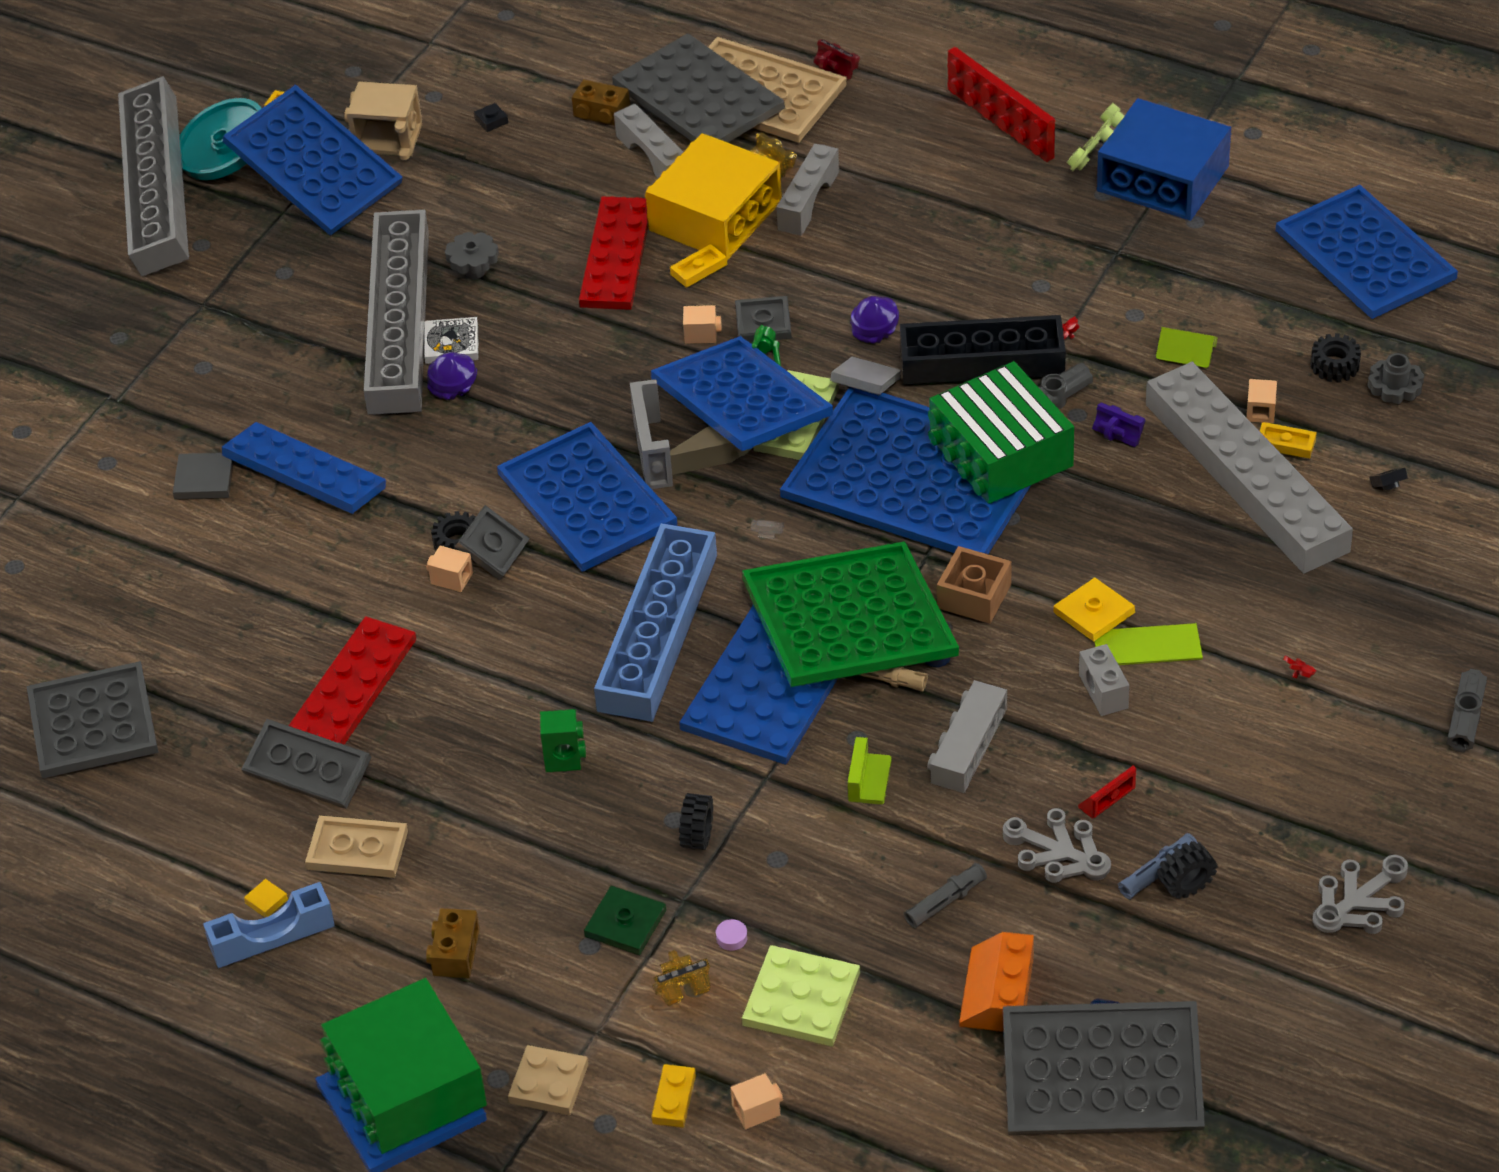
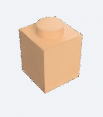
[683,305,722,344]
[1247,379,1277,423]
[427,546,473,592]
[730,1073,783,1130]

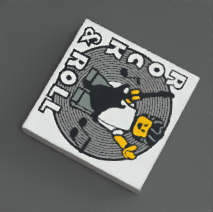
[425,317,479,364]

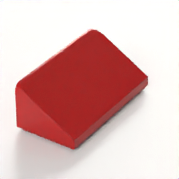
[1078,766,1136,819]

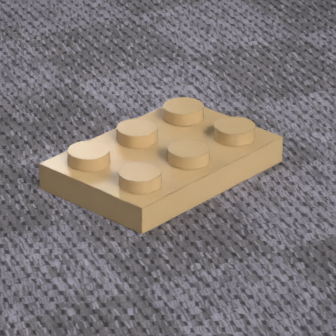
[305,815,408,878]

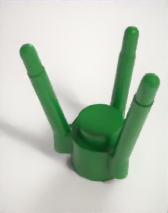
[751,325,781,366]

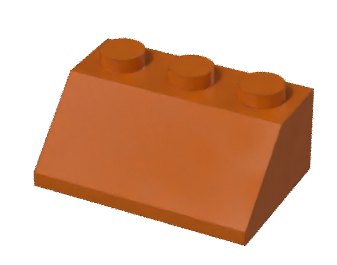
[959,932,1034,1032]

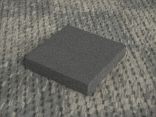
[735,296,792,342]
[173,453,234,499]
[455,505,530,580]

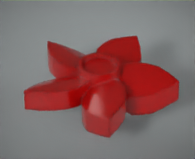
[1062,316,1080,340]
[1283,655,1317,679]

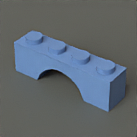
[203,882,335,968]

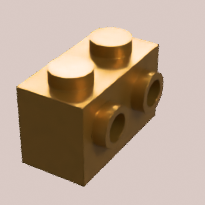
[572,79,630,126]
[426,908,480,979]

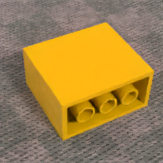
[645,133,782,260]

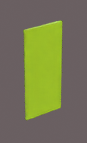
[1094,623,1203,665]

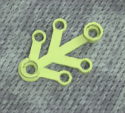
[1067,103,1124,171]

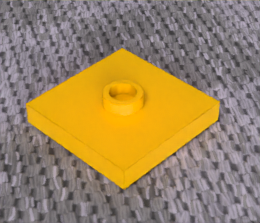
[1053,577,1135,642]

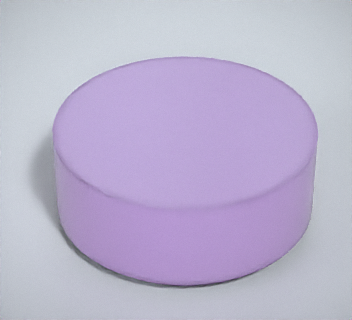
[716,919,747,951]

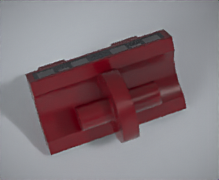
[813,39,860,80]

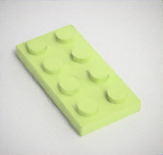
[754,370,839,460]

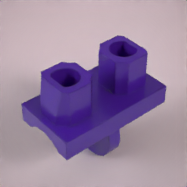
[1092,402,1145,447]

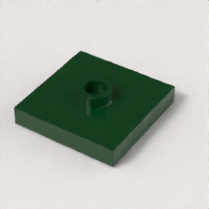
[584,885,666,955]

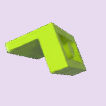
[1156,327,1218,368]
[848,737,891,805]

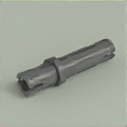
[904,862,987,928]

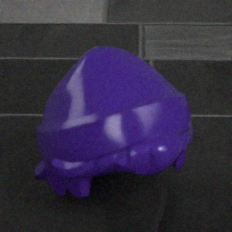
[850,296,899,343]
[427,352,477,400]

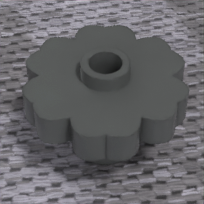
[445,232,499,279]
[1367,353,1424,404]

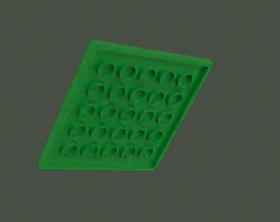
[742,541,959,687]

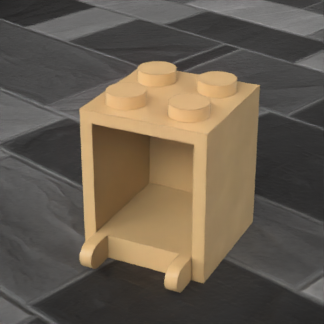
[345,82,422,160]

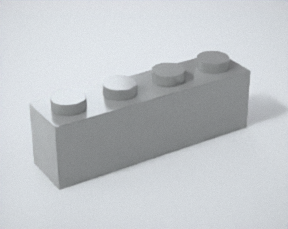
[927,680,1007,793]

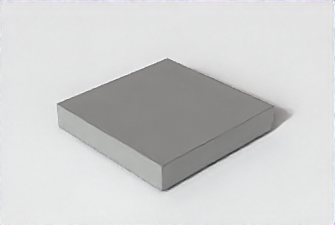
[830,357,901,395]

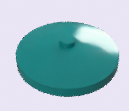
[180,98,262,180]

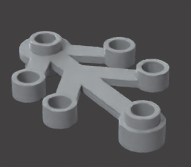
[1003,808,1111,883]
[1313,855,1408,934]

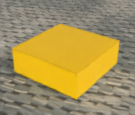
[244,879,288,918]

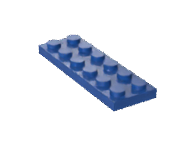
[222,422,386,514]

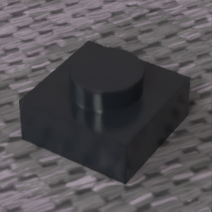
[474,103,509,132]
[1369,468,1408,491]

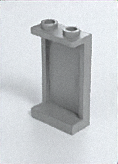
[630,379,673,489]

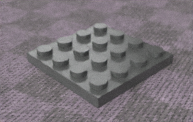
[27,661,159,778]

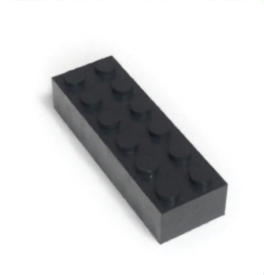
[900,315,1066,384]

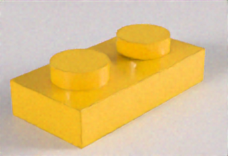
[670,244,727,288]
[1259,422,1317,459]
[652,1064,696,1128]

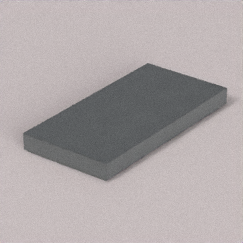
[241,719,372,809]

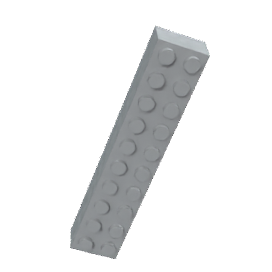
[118,76,189,276]
[364,210,429,414]
[1146,361,1353,574]

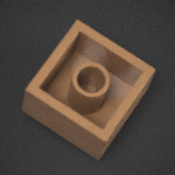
[937,546,1012,624]

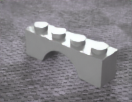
[614,104,683,178]
[776,144,839,236]

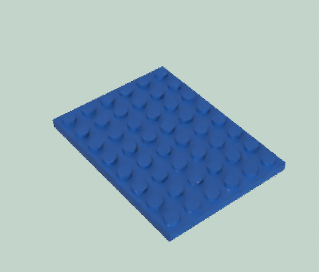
[780,387,1031,554]

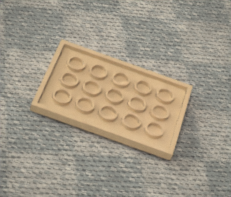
[709,37,847,143]

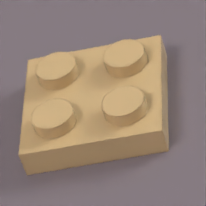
[508,1045,588,1115]

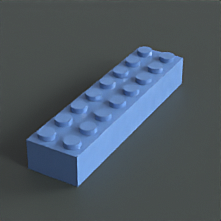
[594,523,717,722]

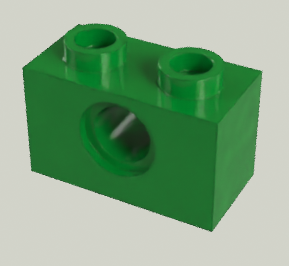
[540,709,586,773]

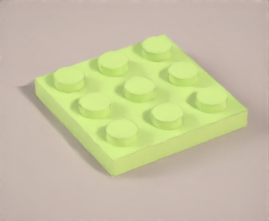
[742,945,860,1047]

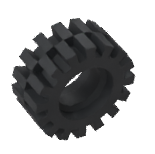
[1311,333,1361,383]
[431,511,476,551]
[679,793,714,850]
[1157,841,1218,899]

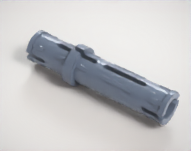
[1118,833,1198,899]

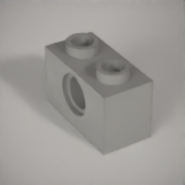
[1079,644,1129,716]

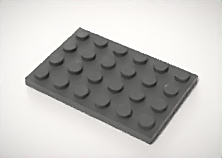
[612,33,785,143]
[1003,1001,1205,1135]

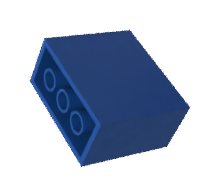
[1097,98,1231,221]

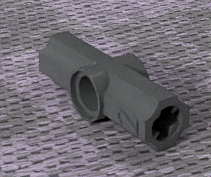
[1039,363,1093,409]
[1447,669,1487,752]

